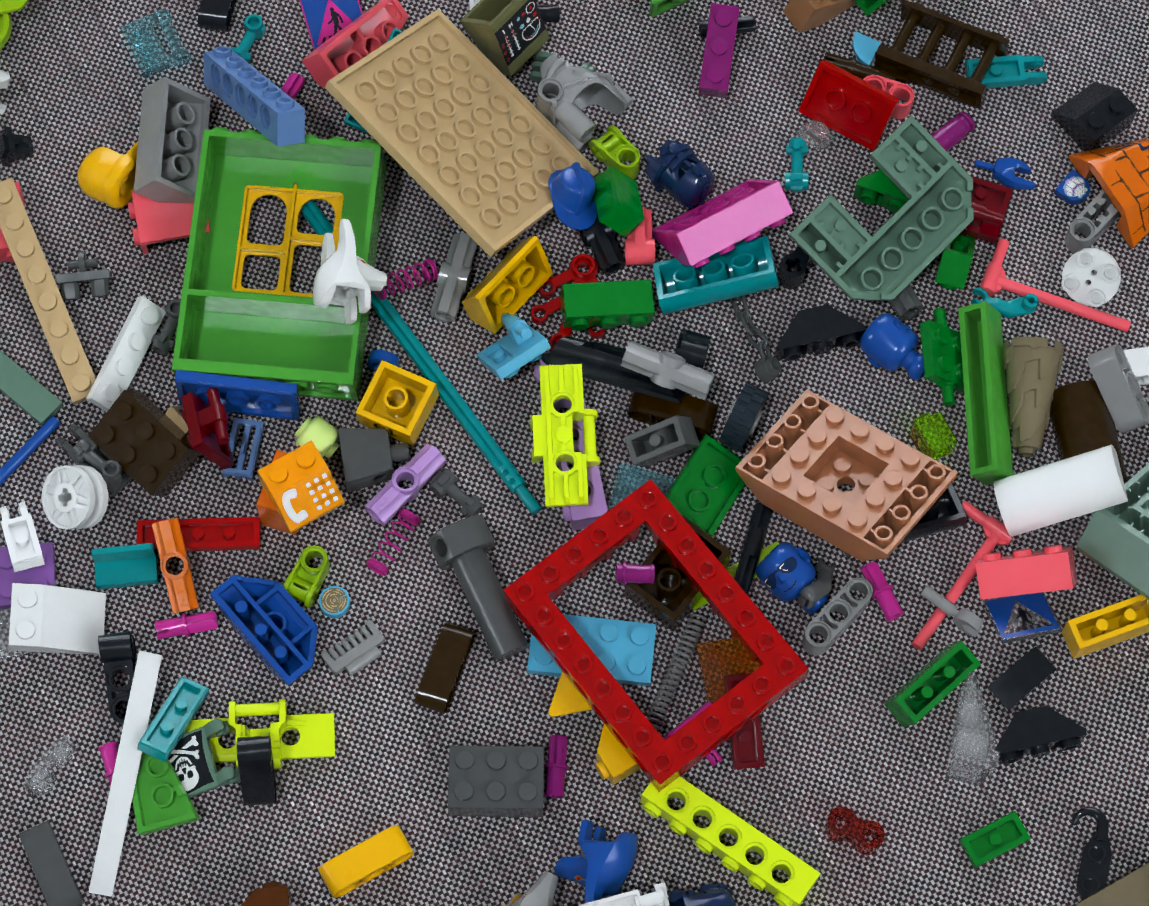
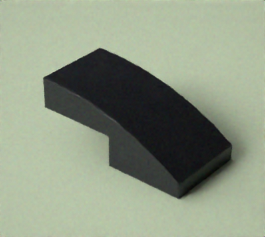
[988,646,1057,710]

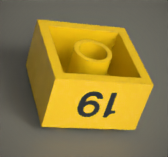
[355,360,439,447]

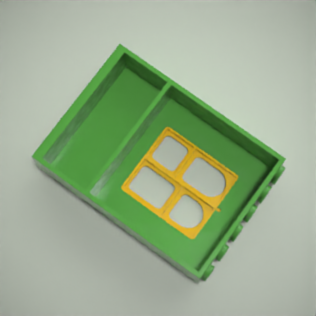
[172,127,387,401]

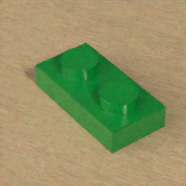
[959,811,1031,869]

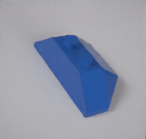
[210,575,318,686]

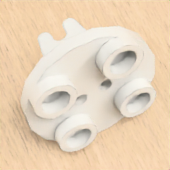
[1061,248,1121,307]

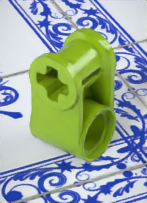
[588,125,640,179]
[283,545,330,608]

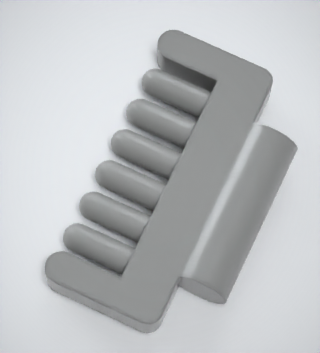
[321,620,385,676]

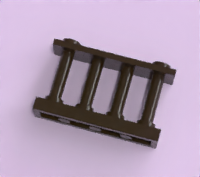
[875,0,1009,109]

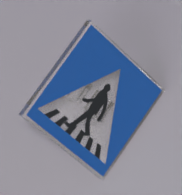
[983,592,1062,644]

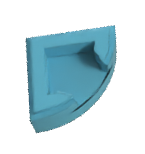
[852,31,881,66]

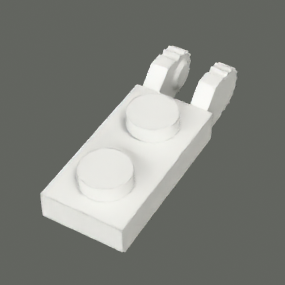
[0,501,45,572]

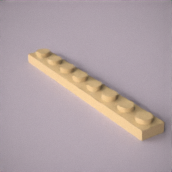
[0,177,96,405]

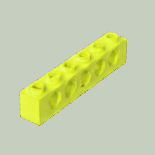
[640,777,821,906]

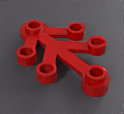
[531,254,606,352]

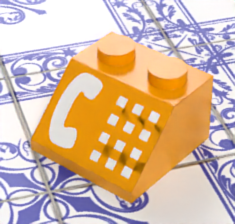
[257,440,345,533]

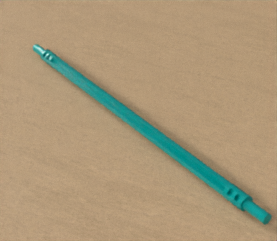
[300,200,542,515]

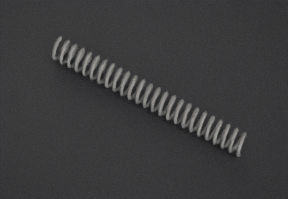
[647,613,708,730]

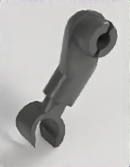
[798,558,836,609]

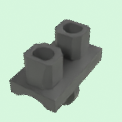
[55,251,113,301]

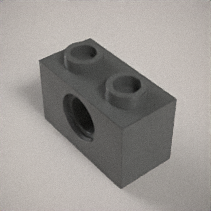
[624,415,700,467]

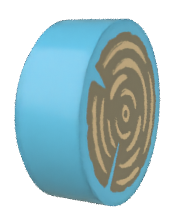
[319,586,350,618]

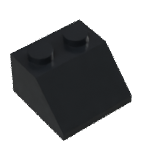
[1051,82,1138,152]

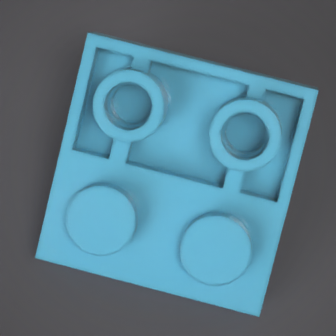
[476,313,551,380]

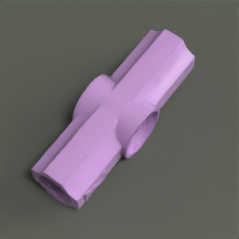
[365,443,446,526]

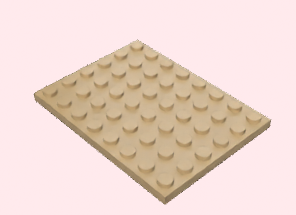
[324,9,599,257]

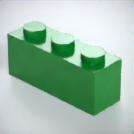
[560,280,655,331]
[883,640,981,727]

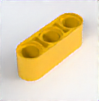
[318,825,414,898]

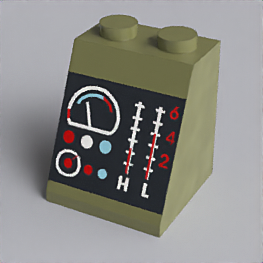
[460,0,549,76]

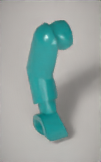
[971,287,1039,318]

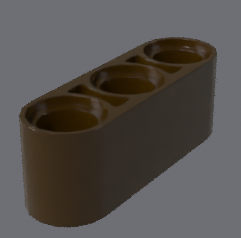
[627,391,718,438]
[415,622,475,714]

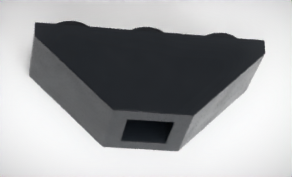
[776,304,866,361]
[990,706,1087,764]

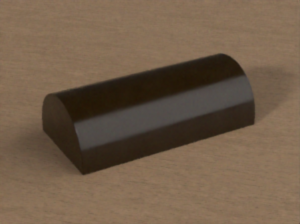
[1050,380,1128,484]

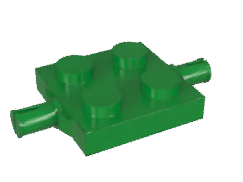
[920,308,964,407]

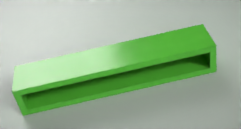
[958,301,1013,486]

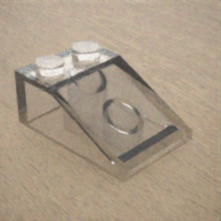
[945,673,999,786]

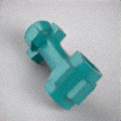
[231,14,266,63]
[785,138,809,192]

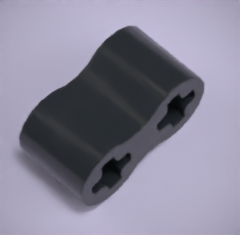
[778,245,817,289]

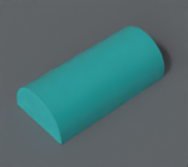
[653,236,780,315]

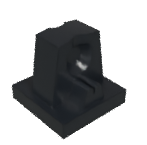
[0,127,34,167]

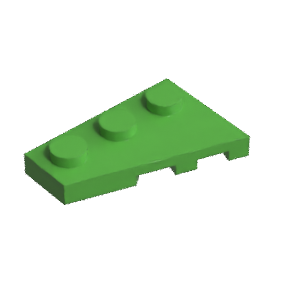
[132,752,201,836]

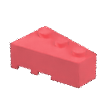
[975,545,1077,600]

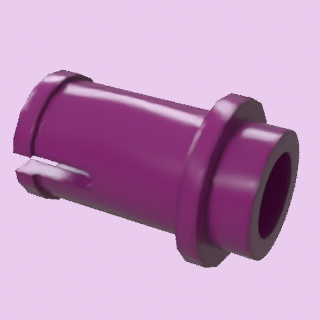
[615,561,655,586]

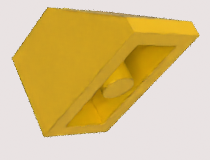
[595,724,640,786]

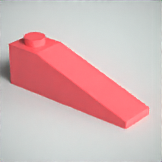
[301,0,409,88]

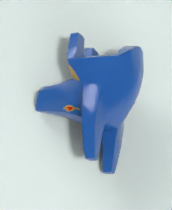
[554,820,638,903]

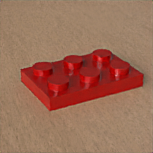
[798,59,900,151]

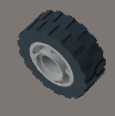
[719,383,769,453]

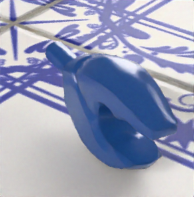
[974,158,1036,190]

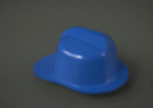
[548,162,597,231]

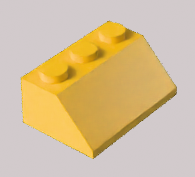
[462,236,553,335]

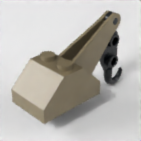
[1071,807,1149,906]

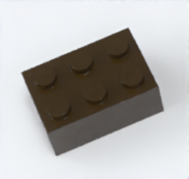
[88,390,200,496]
[625,515,731,632]

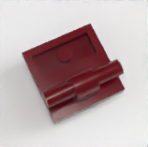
[961,176,1013,244]
[181,388,234,470]

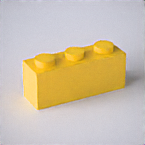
[1061,595,1149,659]

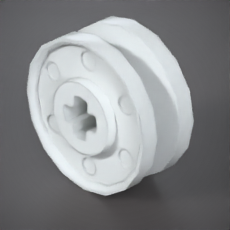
[41,465,109,530]

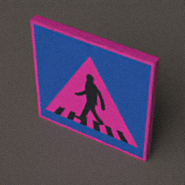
[299,0,363,50]

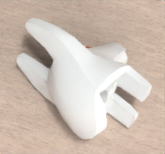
[312,219,387,324]

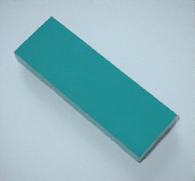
[137,676,209,762]

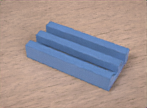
[222,417,264,481]

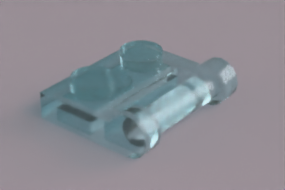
[120,10,191,78]

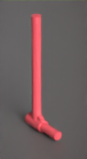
[980,239,1131,332]
[912,500,1015,650]

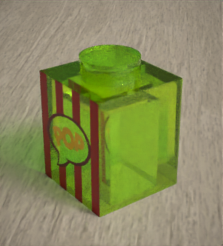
[910,411,957,460]

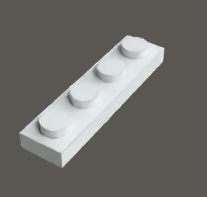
[86,296,166,412]

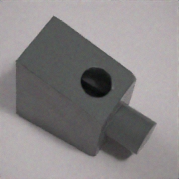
[338,428,410,493]

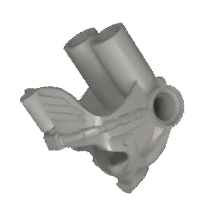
[536,52,633,153]

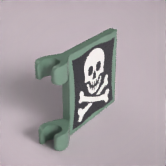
[168,719,240,798]

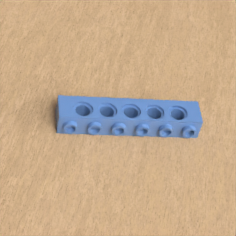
[204,46,305,147]

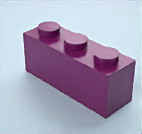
[698,3,740,99]

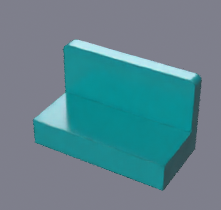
[91,543,159,590]

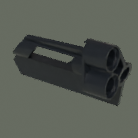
[541,329,710,404]

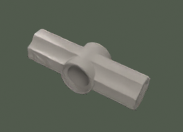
[430,232,478,323]
[621,340,715,400]

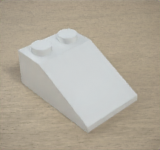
[8,583,106,655]

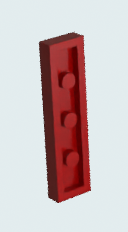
[136,517,261,553]

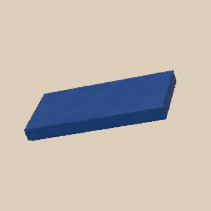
[175,370,301,421]

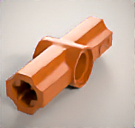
[152,518,200,614]

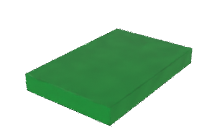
[665,434,745,537]

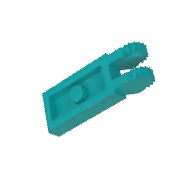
[964,55,1048,89]

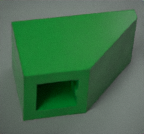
[853,170,908,213]

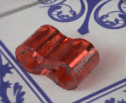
[824,807,885,856]

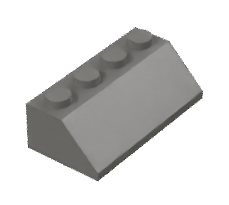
[134,77,211,203]

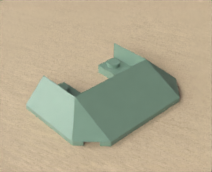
[789,115,974,301]

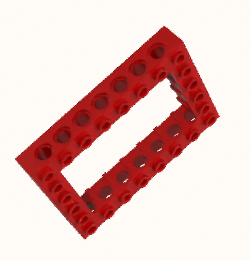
[503,479,809,792]

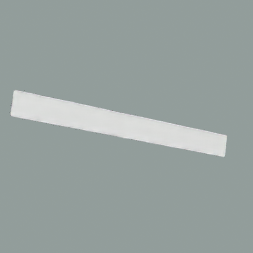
[89,651,162,897]

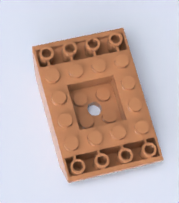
[735,389,958,561]

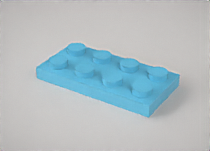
[527,614,657,687]

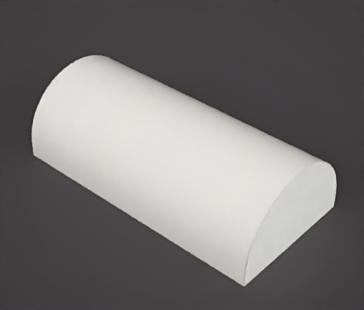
[994,445,1128,537]

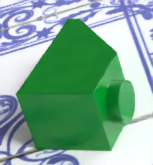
[935,234,975,290]

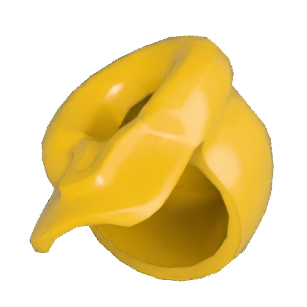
[77,141,138,209]

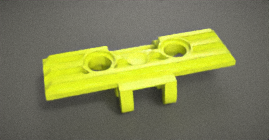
[530,364,600,507]
[184,699,335,769]

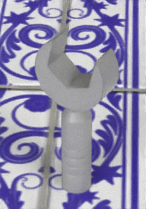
[920,585,984,637]

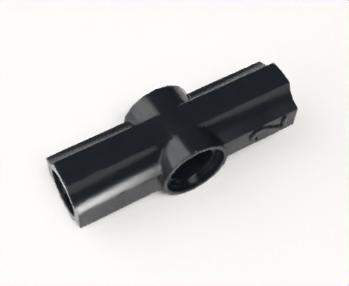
[579,214,626,275]

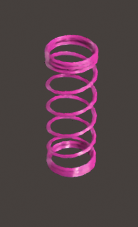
[366,509,421,576]

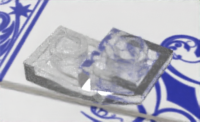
[23,734,76,798]

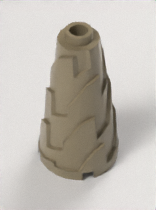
[1003,337,1064,457]

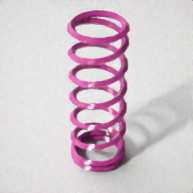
[374,258,439,300]

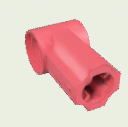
[625,207,655,265]

